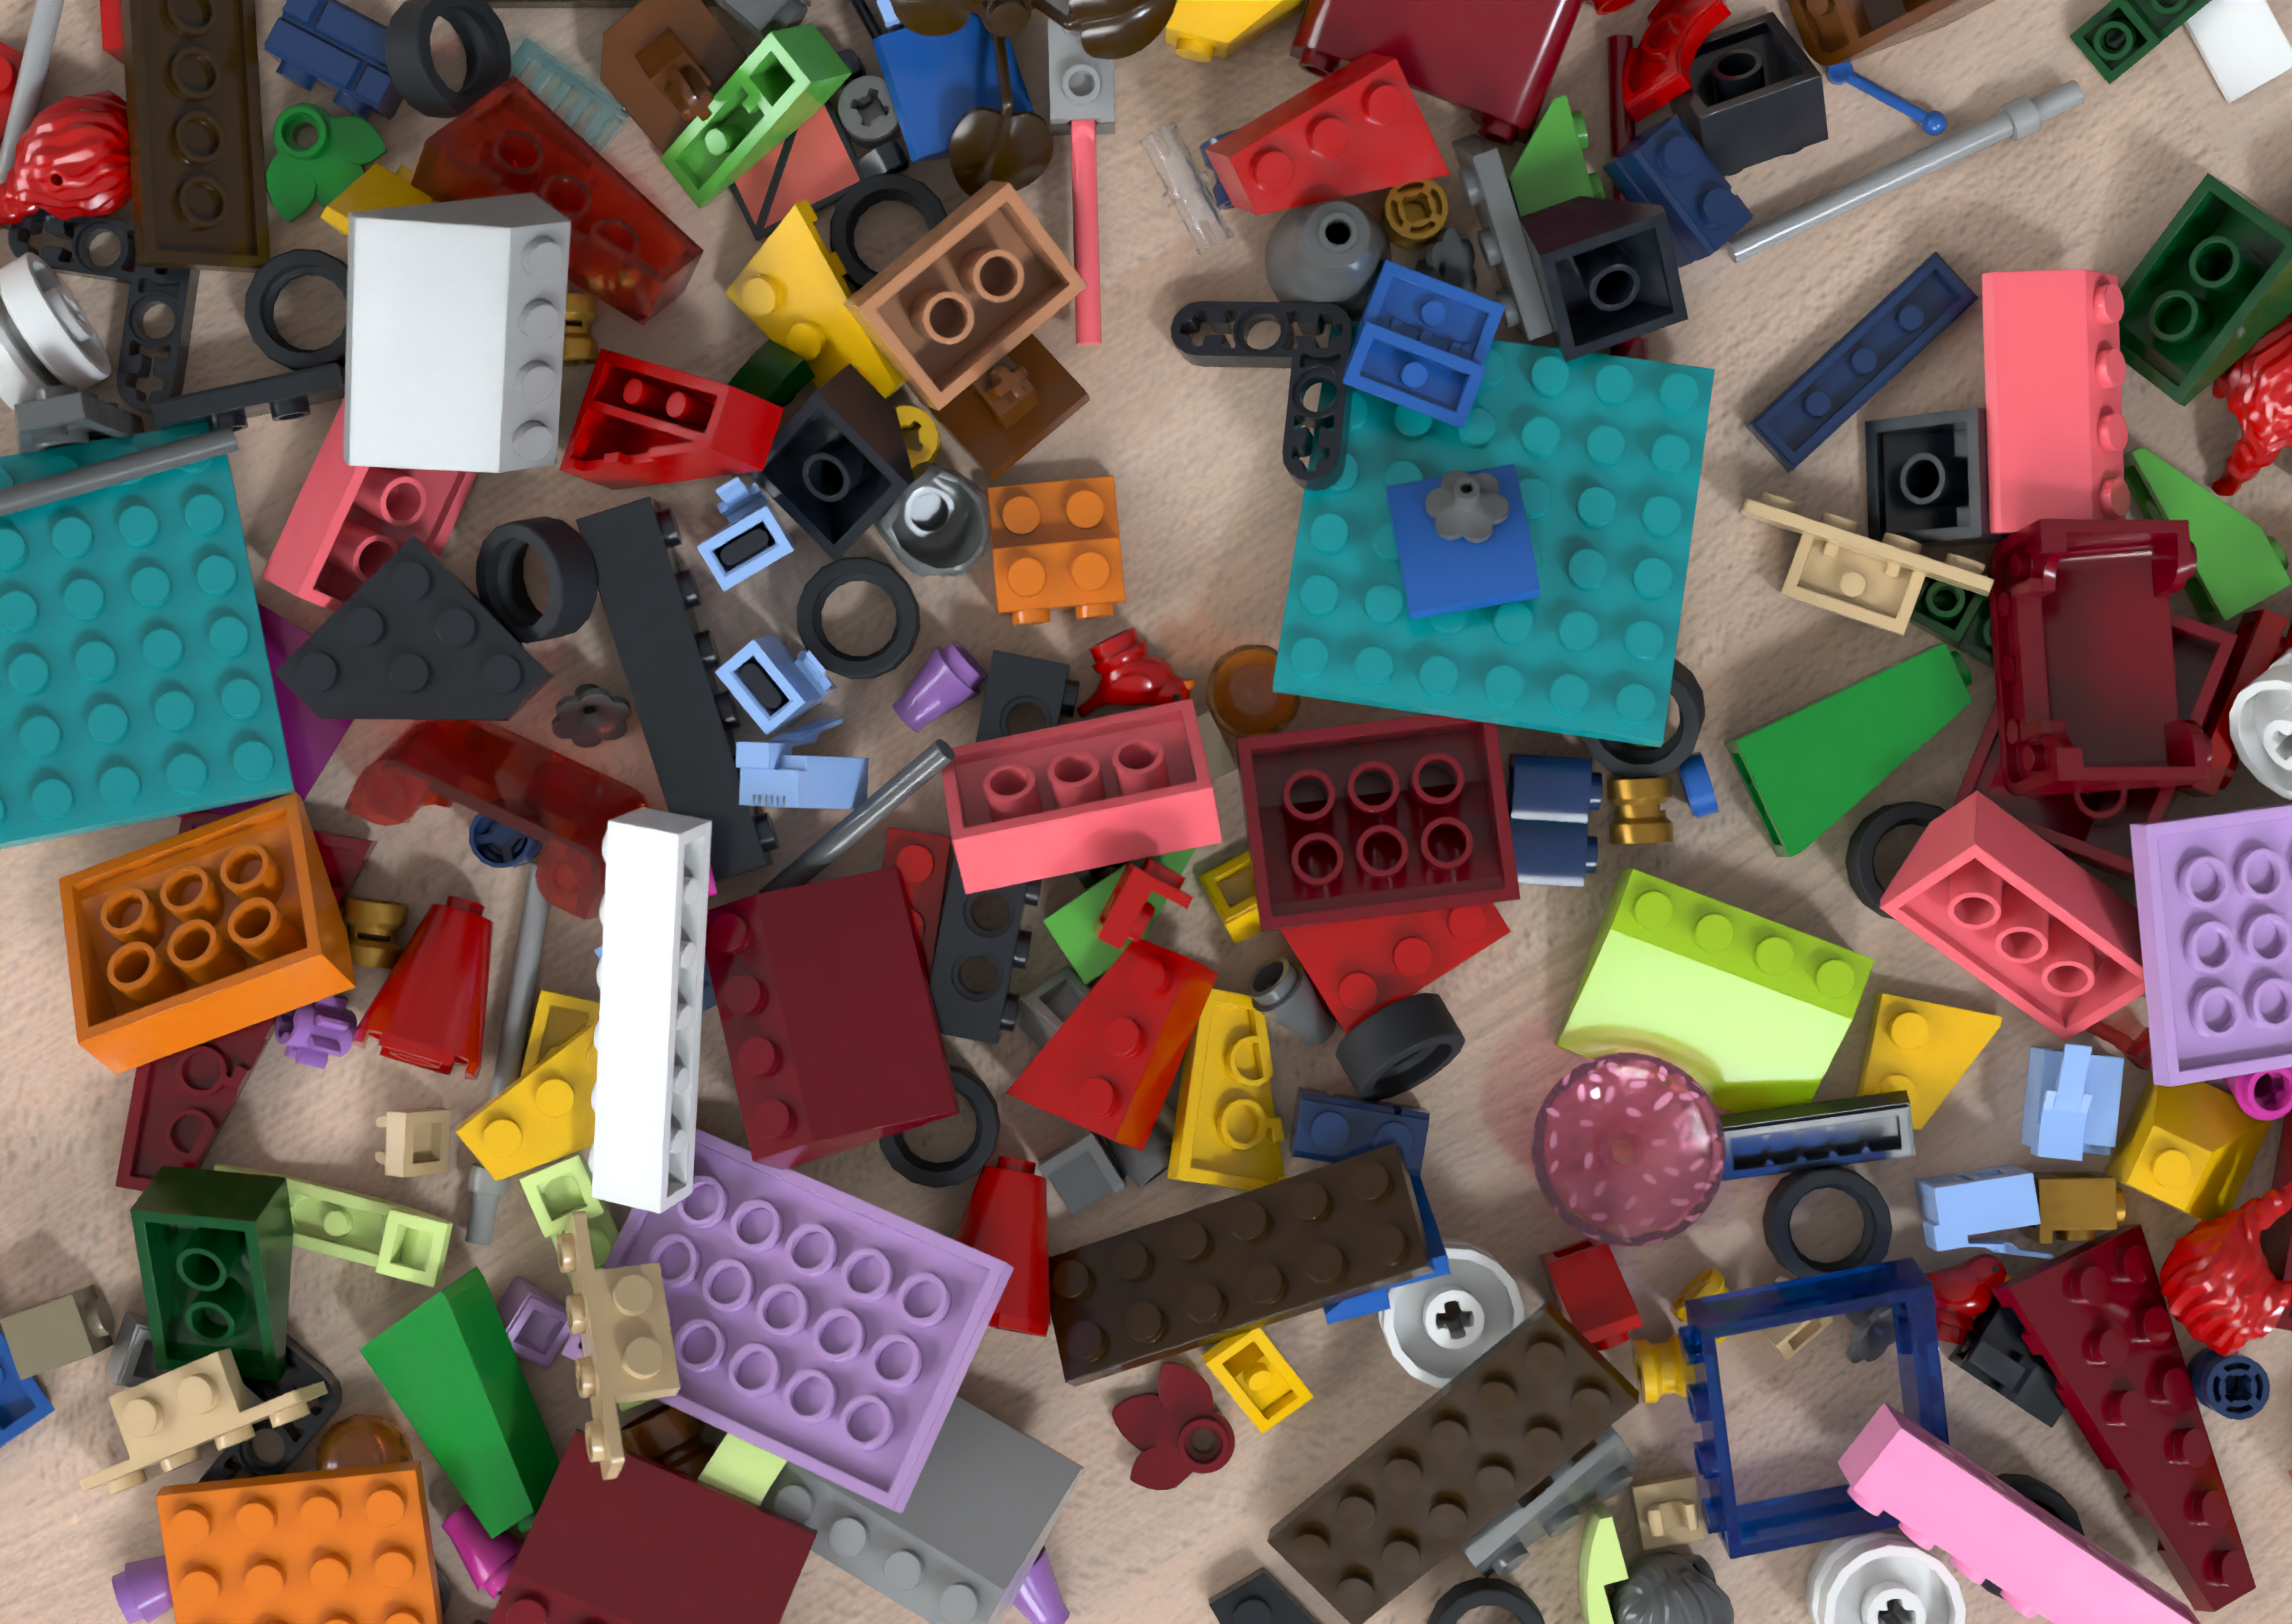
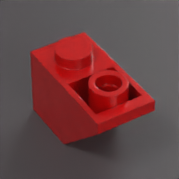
[1539,1235,1643,1351]

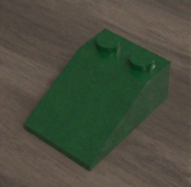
[2119,173,2292,407]
[130,1166,294,1381]

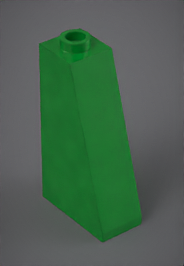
[1724,643,1973,857]
[359,1266,560,1539]

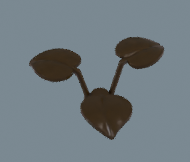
[890,0,1177,197]

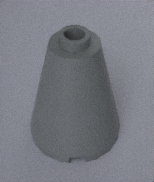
[1265,198,1392,319]

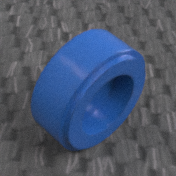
[1677,751,1719,818]

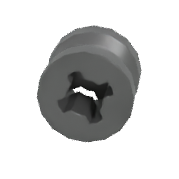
[838,76,902,149]

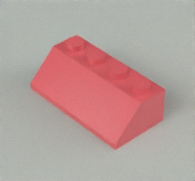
[1982,269,2130,535]
[261,397,479,612]
[941,699,1222,894]
[1880,790,2145,1041]

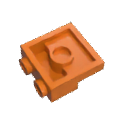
[987,476,1126,626]

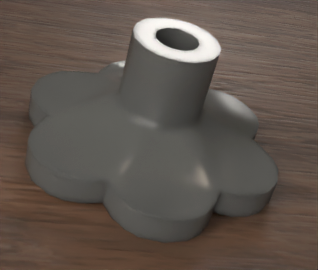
[1415,228,1477,293]
[1425,470,1509,543]
[551,683,631,748]
[1846,1299,1912,1363]

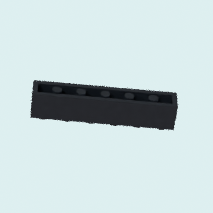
[576,496,779,883]

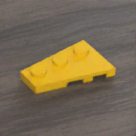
[725,199,904,401]
[1167,988,1290,1192]
[455,1016,600,1181]

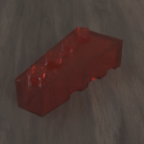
[410,75,704,325]

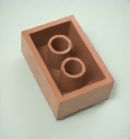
[843,181,1088,411]

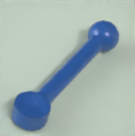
[1826,62,1947,136]

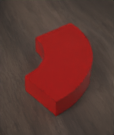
[1622,0,1731,123]

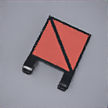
[730,49,910,241]

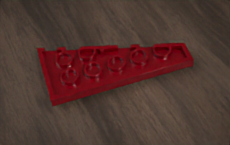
[115,811,378,1191]
[1991,1224,2256,1612]

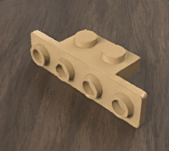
[1740,492,1994,637]
[557,1211,681,1480]
[79,1348,328,1496]

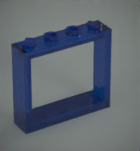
[1678,1257,1949,1559]

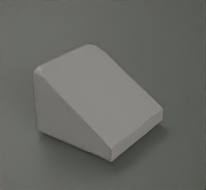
[1016,965,1092,1049]
[106,1312,172,1388]

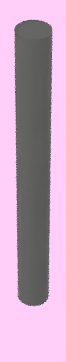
[0,426,239,517]
[758,739,955,893]

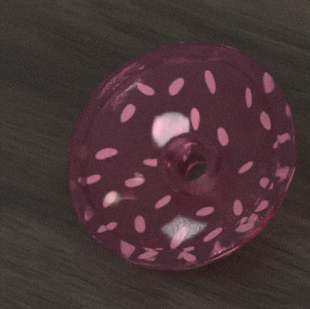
[1531,1053,1726,1247]

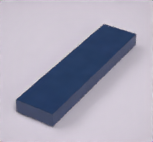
[1745,252,1979,473]

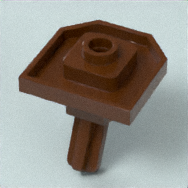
[600,0,748,154]
[929,333,1090,481]

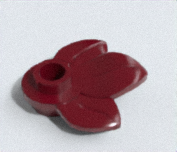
[1112,1362,1235,1490]

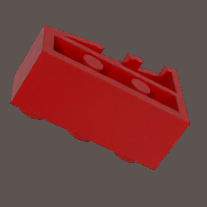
[1205,52,1450,215]
[559,348,784,490]
[1279,903,1511,1035]
[1006,938,1218,1152]

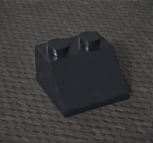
[1669,12,1828,176]
[1519,196,1688,362]
[748,363,915,562]
[1865,407,2010,547]

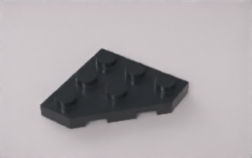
[275,535,554,721]

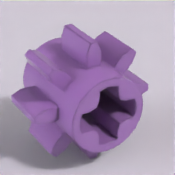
[275,995,357,1069]

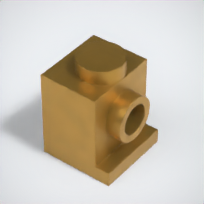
[2022,1171,2126,1244]

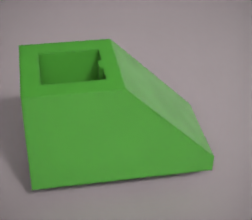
[1507,95,1605,217]

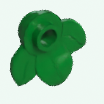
[266,103,387,222]

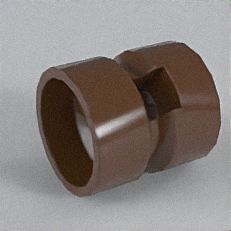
[620,1403,717,1479]

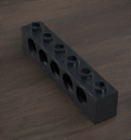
[929,650,1080,1044]

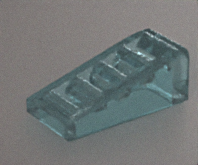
[500,37,630,166]

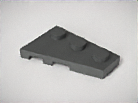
[1451,133,1553,341]
[14,385,144,455]
[1461,1425,1639,1578]

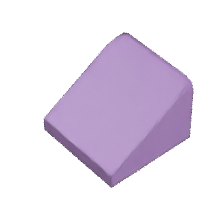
[496,1276,570,1370]

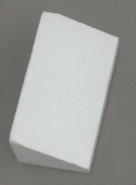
[2184,0,2292,104]

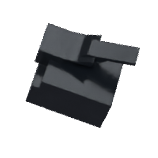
[1948,1295,2066,1428]

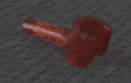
[2085,1021,2153,1070]

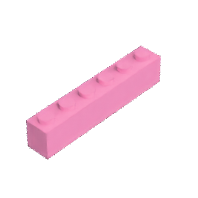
[1837,1402,2201,1624]

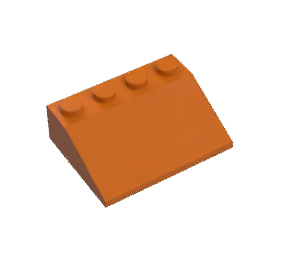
[59,791,356,1074]

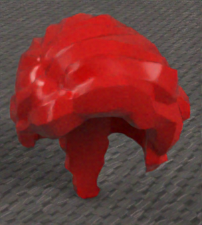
[0,90,132,230]
[2212,313,2292,496]
[2159,1181,2292,1356]

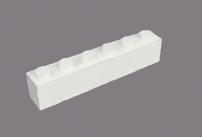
[588,807,712,1214]

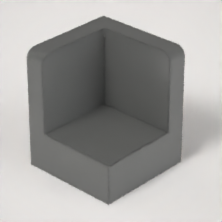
[1038,1129,1127,1216]

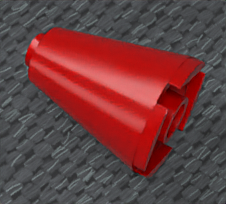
[351,896,494,1080]
[952,1156,1051,1337]

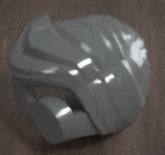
[873,461,990,577]
[1610,1551,1734,1624]

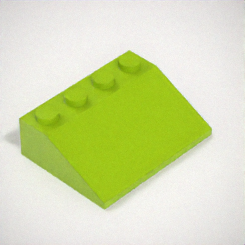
[1555,868,1875,1113]

